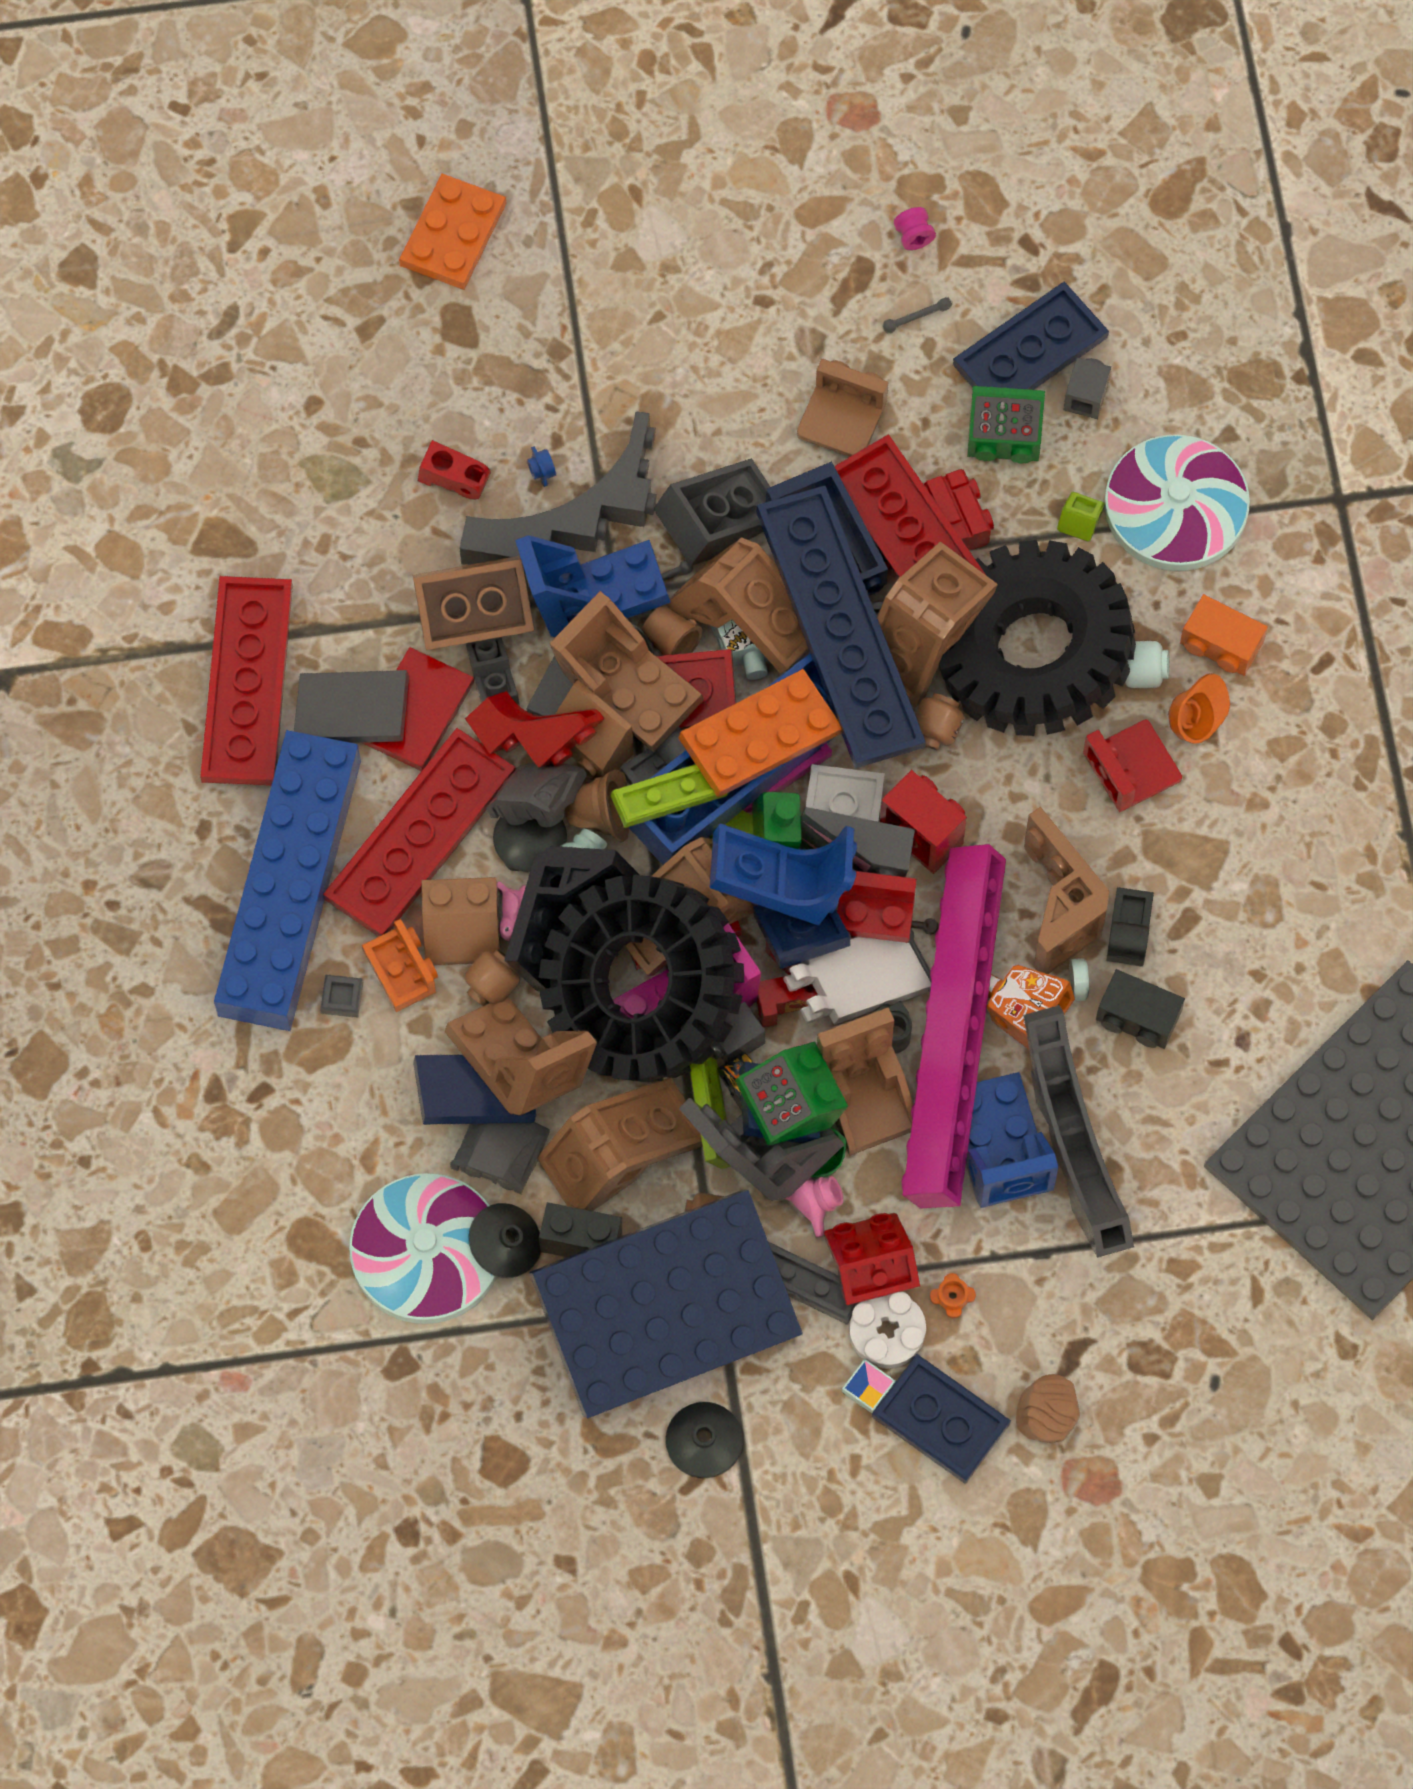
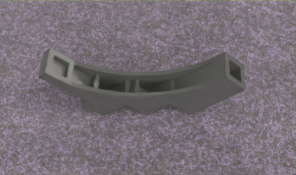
[459,411,657,574]
[1023,1005,1134,1258]

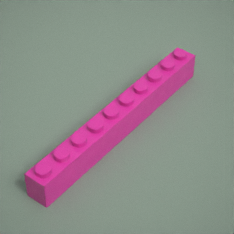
[901,844,1006,1209]

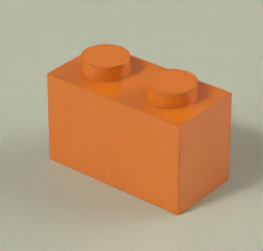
[1180,594,1268,676]

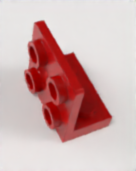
[1083,719,1183,813]
[824,1213,920,1305]

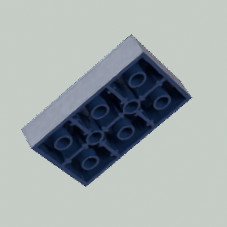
[529,1190,803,1419]

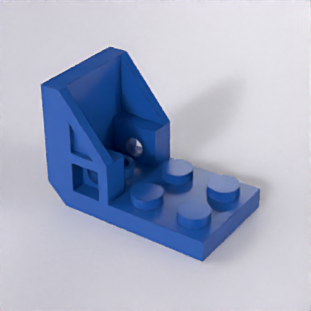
[515,535,671,637]
[966,1072,1059,1208]

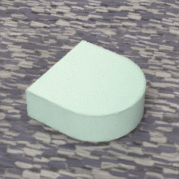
[1069,958,1089,1001]

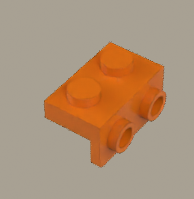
[362,919,438,1012]

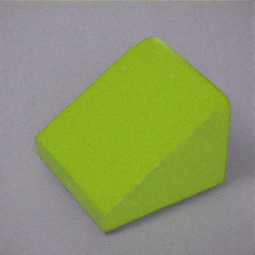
[1057,492,1105,541]

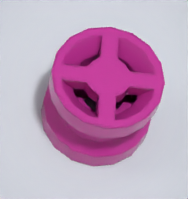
[894,207,936,250]

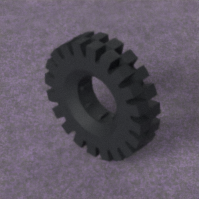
[939,540,1136,736]
[539,875,744,1082]

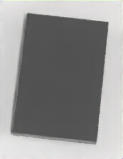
[294,670,409,743]

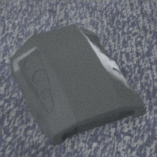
[486,762,587,827]
[450,1122,550,1194]

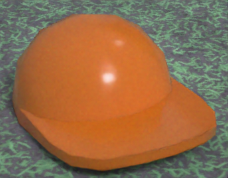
[1168,673,1230,744]

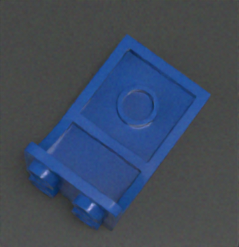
[710,823,857,925]

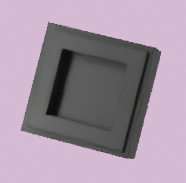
[320,975,363,1018]

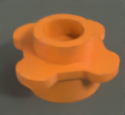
[930,1273,976,1318]

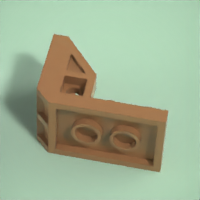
[666,538,808,674]
[877,542,998,708]
[549,591,704,752]
[1024,806,1109,974]
[625,837,757,976]
[444,997,597,1115]
[817,1007,913,1156]
[537,1078,703,1211]

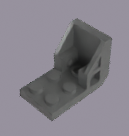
[679,1098,845,1201]

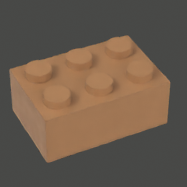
[412,556,534,650]

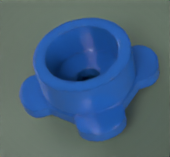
[527,446,556,487]

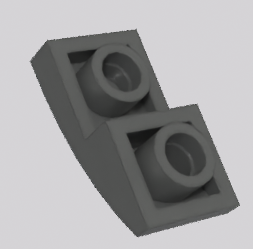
[466,637,519,705]

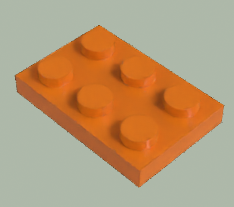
[399,173,506,290]

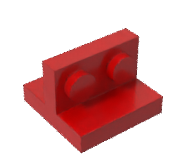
[837,871,917,943]

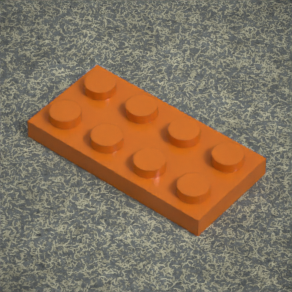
[678,669,841,798]

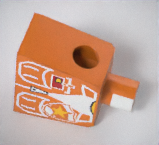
[987,965,1075,1050]

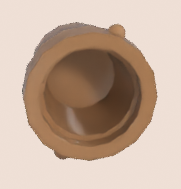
[642,605,703,656]

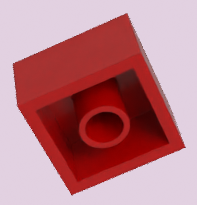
[880,770,967,874]

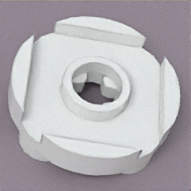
[849,1291,926,1369]

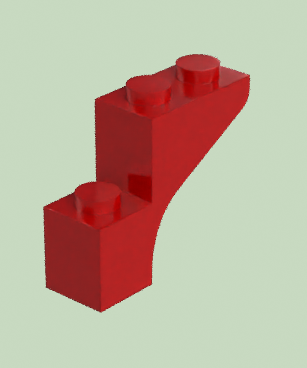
[465,691,604,768]

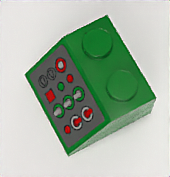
[967,386,1045,464]
[735,1041,848,1146]

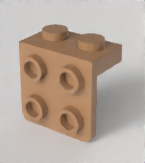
[797,358,889,457]

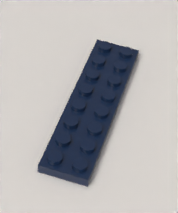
[756,486,926,769]

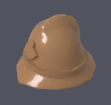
[565,769,629,843]

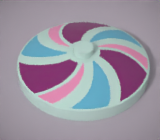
[1105,435,1250,571]
[349,1173,497,1324]

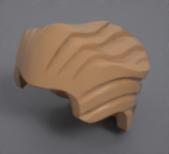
[1016,1374,1080,1443]

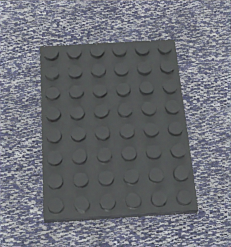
[1204,960,1413,1321]

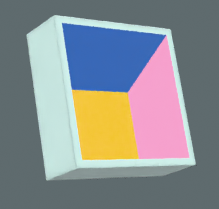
[842,1359,896,1413]

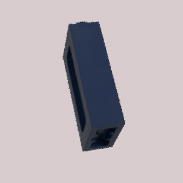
[766,461,888,596]

